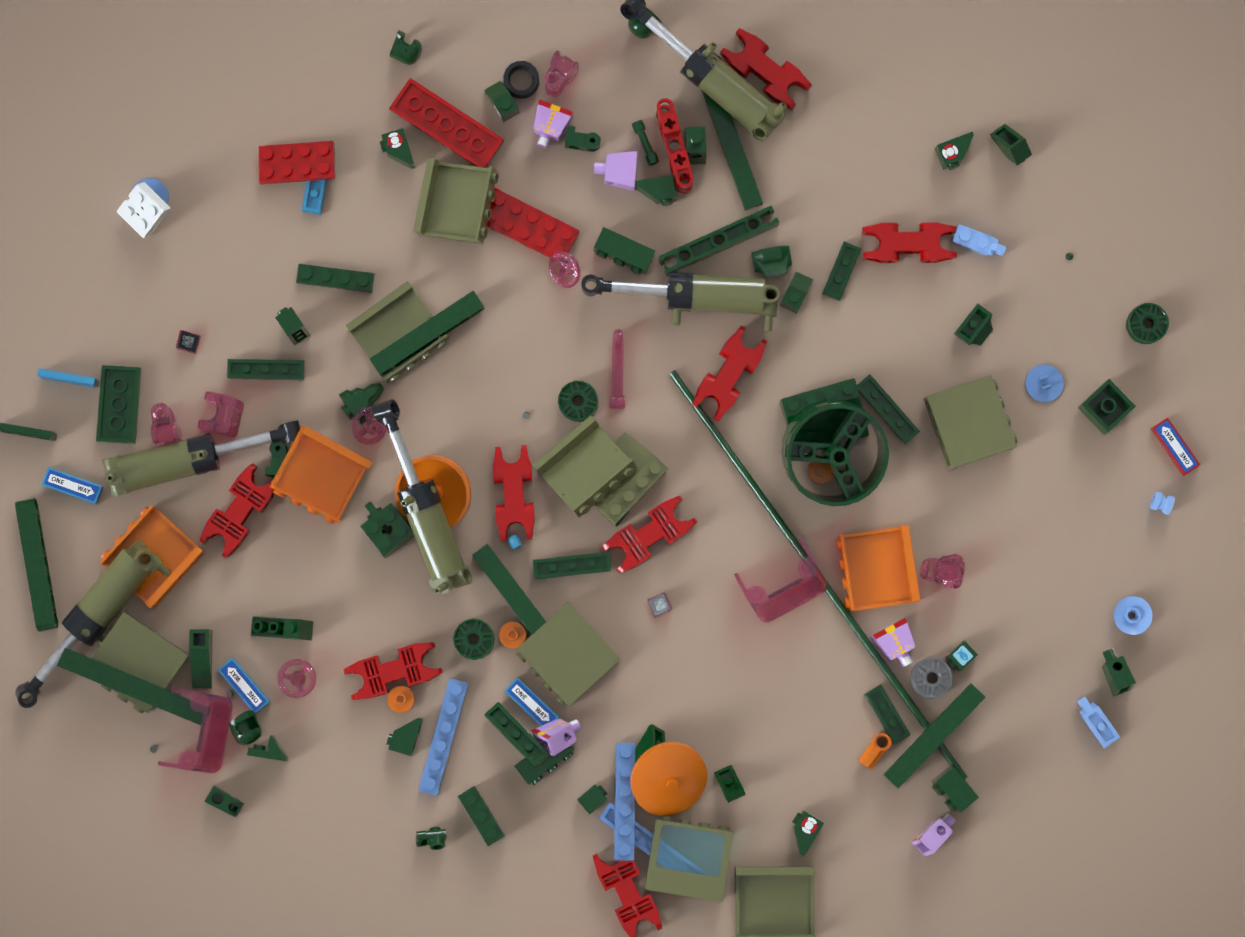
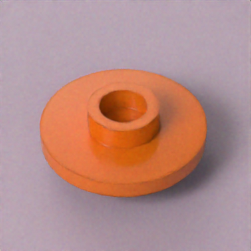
[807,462,834,484]
[499,621,526,649]
[387,686,414,713]

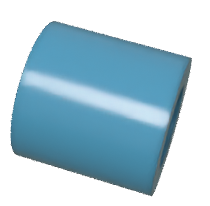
[507,534,523,550]

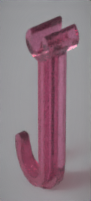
[610,329,625,409]

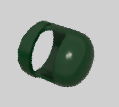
[628,8,662,39]
[390,30,422,65]
[228,710,262,745]

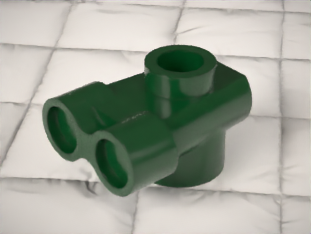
[416,827,447,850]

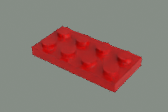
[259,141,335,185]

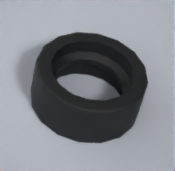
[503,61,539,99]

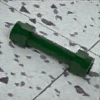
[632,120,659,166]

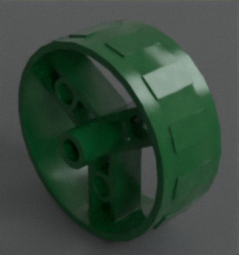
[781,399,889,506]

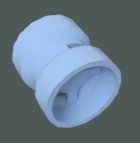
[1150,491,1175,515]

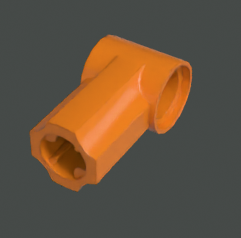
[858,732,891,770]

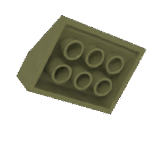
[593,432,668,526]

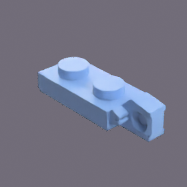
[952,224,1006,256]
[1077,697,1120,748]

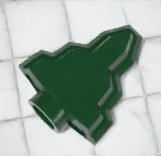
[339,383,384,425]

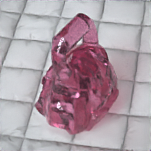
[920,554,965,589]

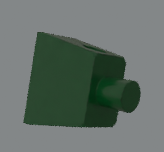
[685,126,706,165]
[1102,648,1136,697]

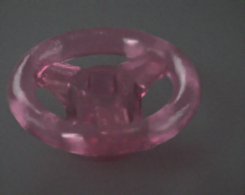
[549,251,580,288]
[352,407,387,445]
[277,659,316,698]

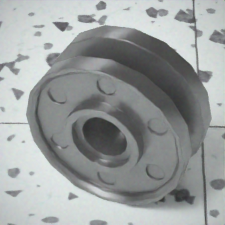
[910,658,953,699]

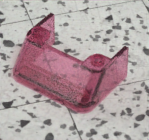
[734,538,827,622]
[158,688,233,773]

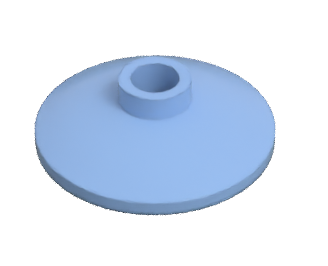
[1113,596,1152,635]

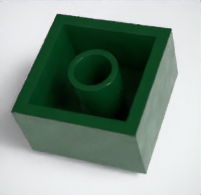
[1078,379,1136,435]
[931,767,979,812]

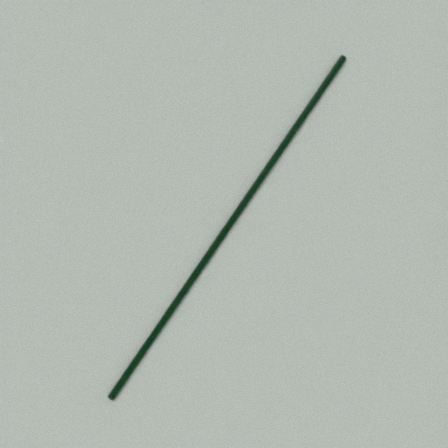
[669,370,968,780]

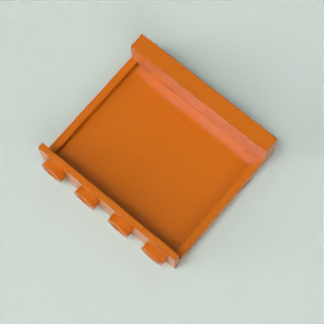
[270,425,373,524]
[99,505,205,610]
[836,525,920,612]

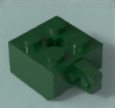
[360,501,414,558]

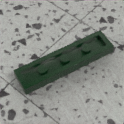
[296,264,375,293]
[227,359,305,380]
[857,374,920,444]
[533,552,611,580]
[484,702,550,769]

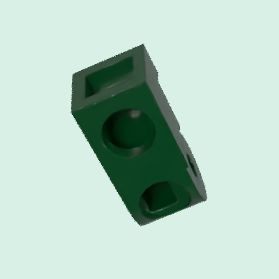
[565,126,601,152]
[265,441,288,477]
[204,785,244,817]

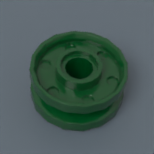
[1126,303,1169,344]
[558,381,598,422]
[453,619,495,660]

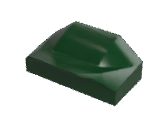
[751,246,792,277]
[954,303,993,346]

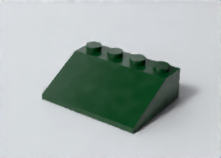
[779,378,869,455]

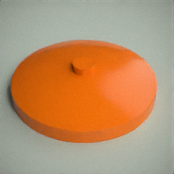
[395,455,472,528]
[630,742,707,816]

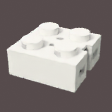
[117,182,171,238]

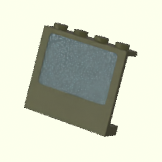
[645,816,733,902]

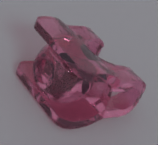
[544,50,579,97]
[197,392,244,437]
[151,403,183,446]

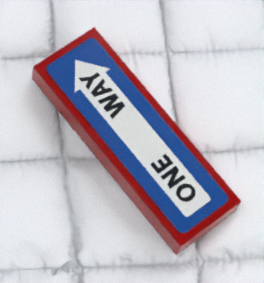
[1151,418,1200,476]

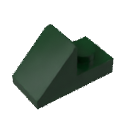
[247,735,288,761]
[714,765,746,803]

